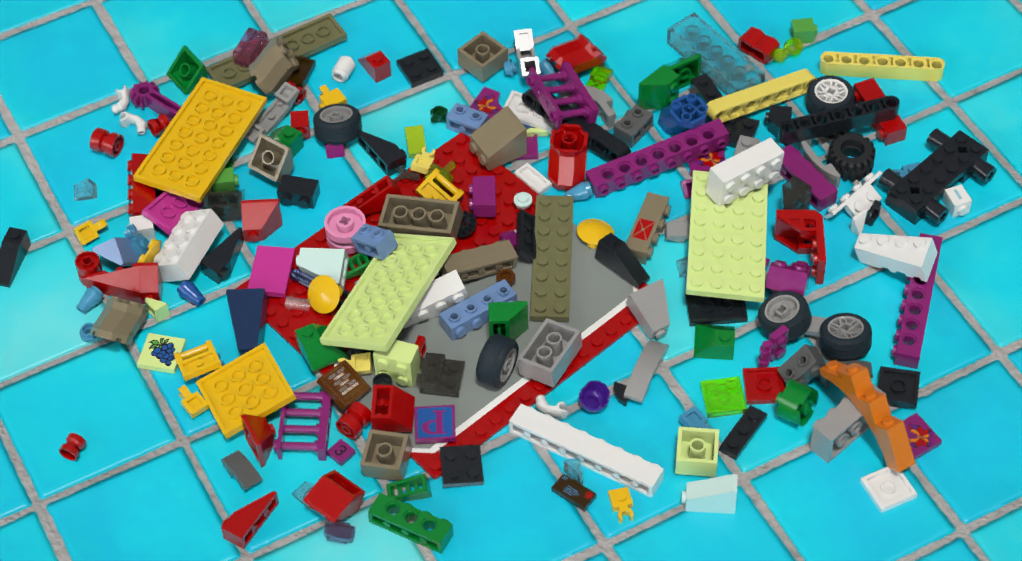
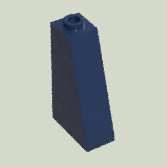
[226,288,269,355]

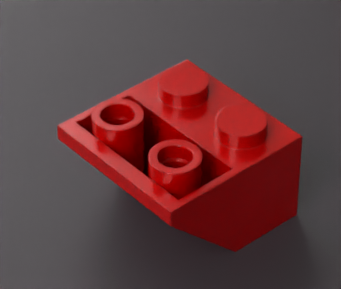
[370,385,415,432]
[303,470,366,523]

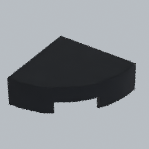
[865,200,881,226]
[613,382,629,406]

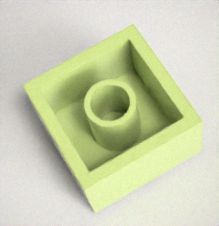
[373,340,421,387]
[675,426,719,477]

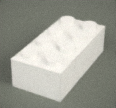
[706,138,785,207]
[153,209,224,282]

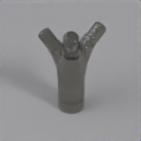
[394,165,421,181]

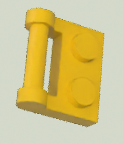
[415,168,465,201]
[173,340,222,381]

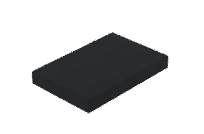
[685,292,748,327]

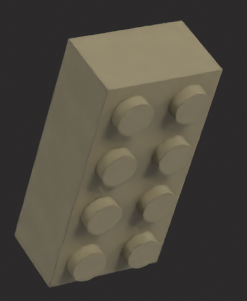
[378,194,463,240]

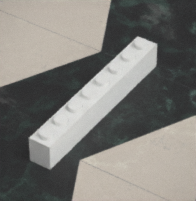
[509,404,664,498]

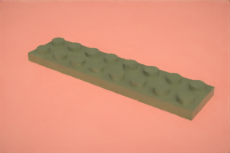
[206,13,347,88]
[530,195,574,322]

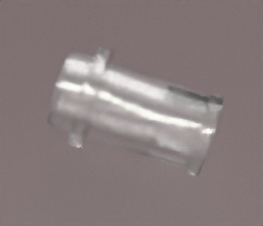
[285,295,310,311]

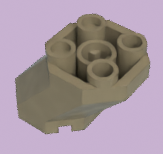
[249,36,300,97]
[90,296,148,345]

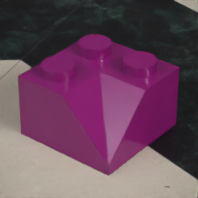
[765,260,812,296]

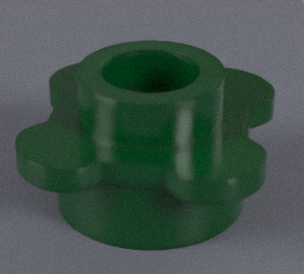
[430,106,448,123]

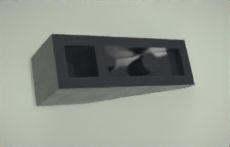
[357,130,407,176]
[0,227,31,288]
[200,227,244,284]
[595,233,650,288]

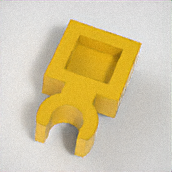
[608,487,634,523]

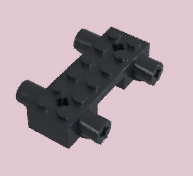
[879,128,997,225]

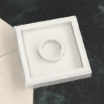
[860,467,917,513]

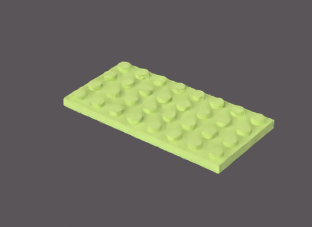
[686,170,768,302]
[319,233,457,352]

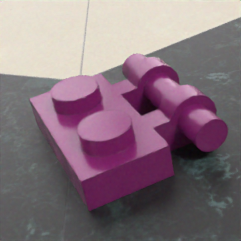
[758,324,789,368]

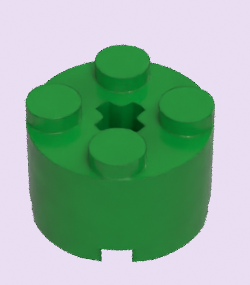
[776,379,819,426]

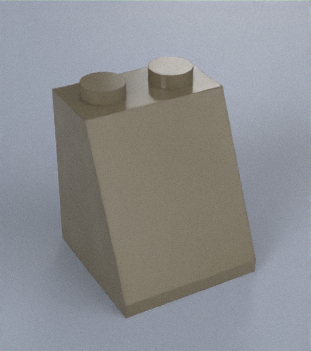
[469,106,527,171]

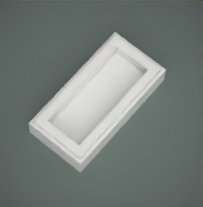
[514,163,552,195]

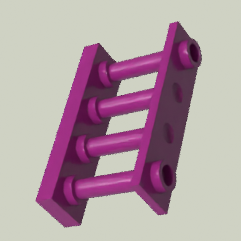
[526,62,599,129]
[273,382,333,461]

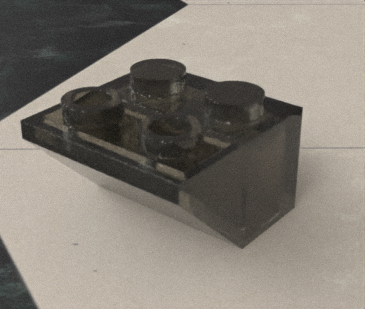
[780,175,812,210]
[204,189,245,221]

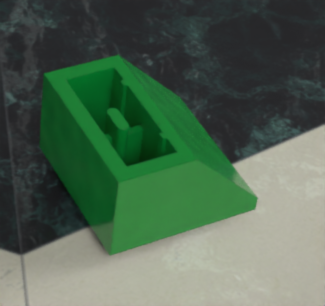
[488,301,529,340]

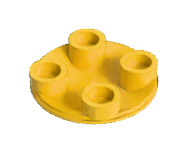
[576,218,614,249]
[137,238,162,263]
[308,275,343,314]

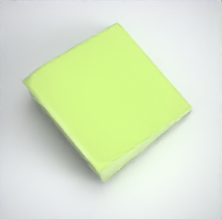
[145,297,170,322]

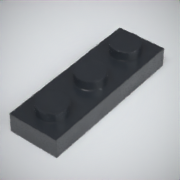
[516,209,536,262]
[719,405,768,460]

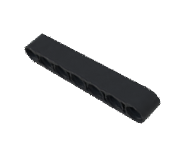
[522,88,631,162]
[778,95,900,145]

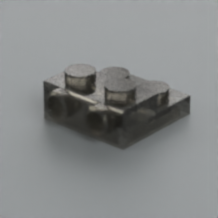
[416,352,465,398]

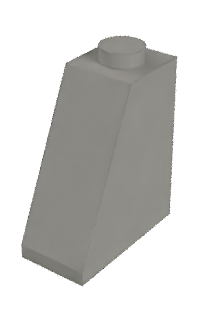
[626,279,670,340]

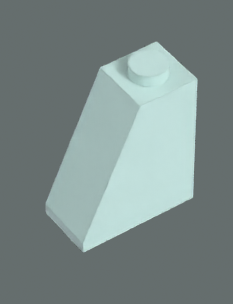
[296,248,349,291]
[682,474,738,514]

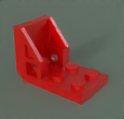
[774,210,826,284]

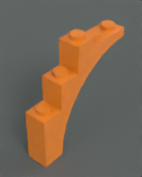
[819,360,915,472]

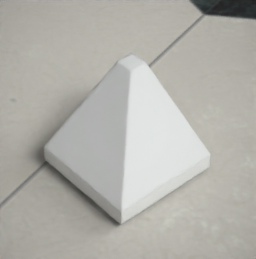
[850,209,867,236]

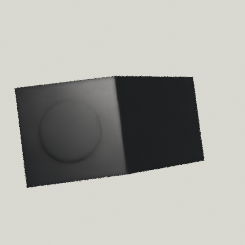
[765,105,792,146]

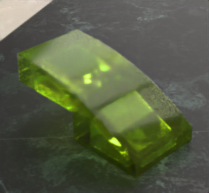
[585,65,613,91]

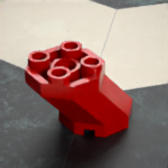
[545,33,607,74]
[548,123,589,191]

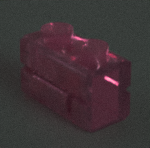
[233,28,270,68]

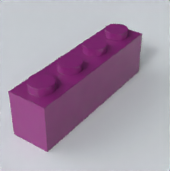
[780,144,838,212]

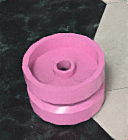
[324,206,366,254]

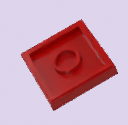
[742,367,785,405]

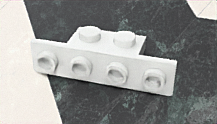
[824,171,883,220]

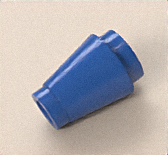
[177,280,206,307]

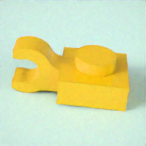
[72,219,108,246]
[178,385,209,419]

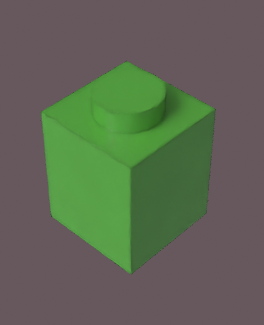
[790,18,818,45]
[212,167,239,195]

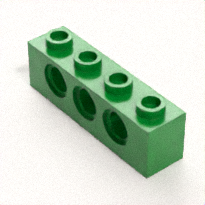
[368,493,453,554]

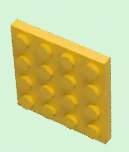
[196,342,297,439]

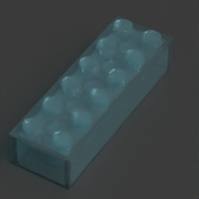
[667,12,765,95]

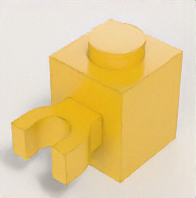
[318,85,347,109]

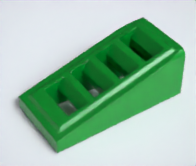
[345,253,374,280]
[386,473,432,502]

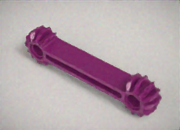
[130,80,182,121]

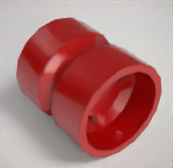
[90,127,124,157]
[75,251,103,286]
[336,401,371,440]

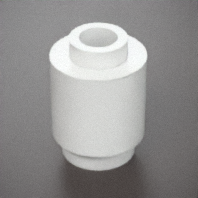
[332,56,355,82]

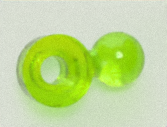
[773,37,803,62]

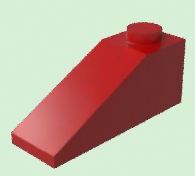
[343,174,403,215]
[221,491,279,549]

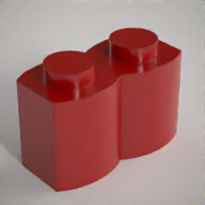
[738,27,780,64]

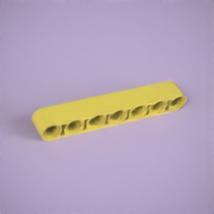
[819,51,945,82]
[707,69,817,123]

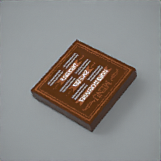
[316,360,371,410]

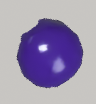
[578,381,610,413]

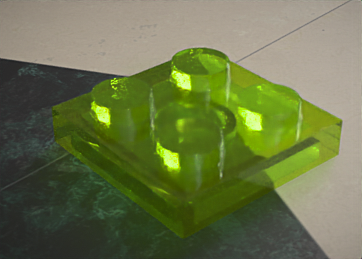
[700,376,747,418]

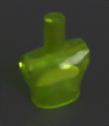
[423,161,456,188]

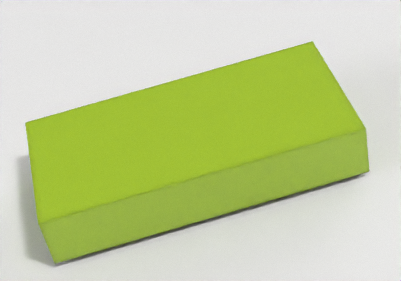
[405,125,427,158]

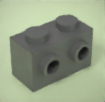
[613,105,653,148]
[777,344,826,385]

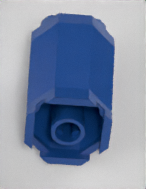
[658,93,708,135]

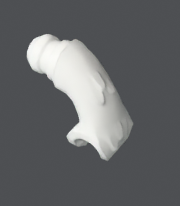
[111,85,129,114]
[119,111,148,135]
[535,395,568,419]

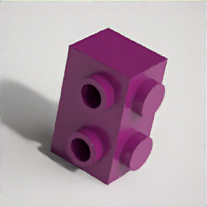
[469,176,496,217]

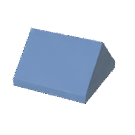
[92,237,139,266]

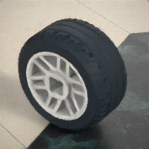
[806,75,855,114]

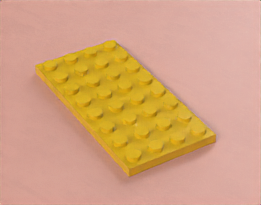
[133,77,267,203]

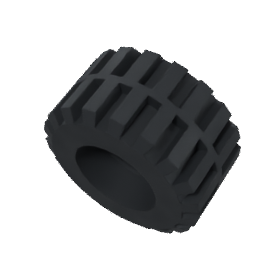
[827,132,876,182]

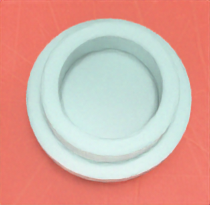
[514,192,532,210]

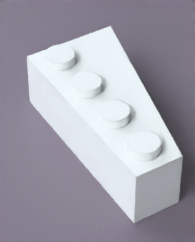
[854,233,938,282]
[403,270,469,328]

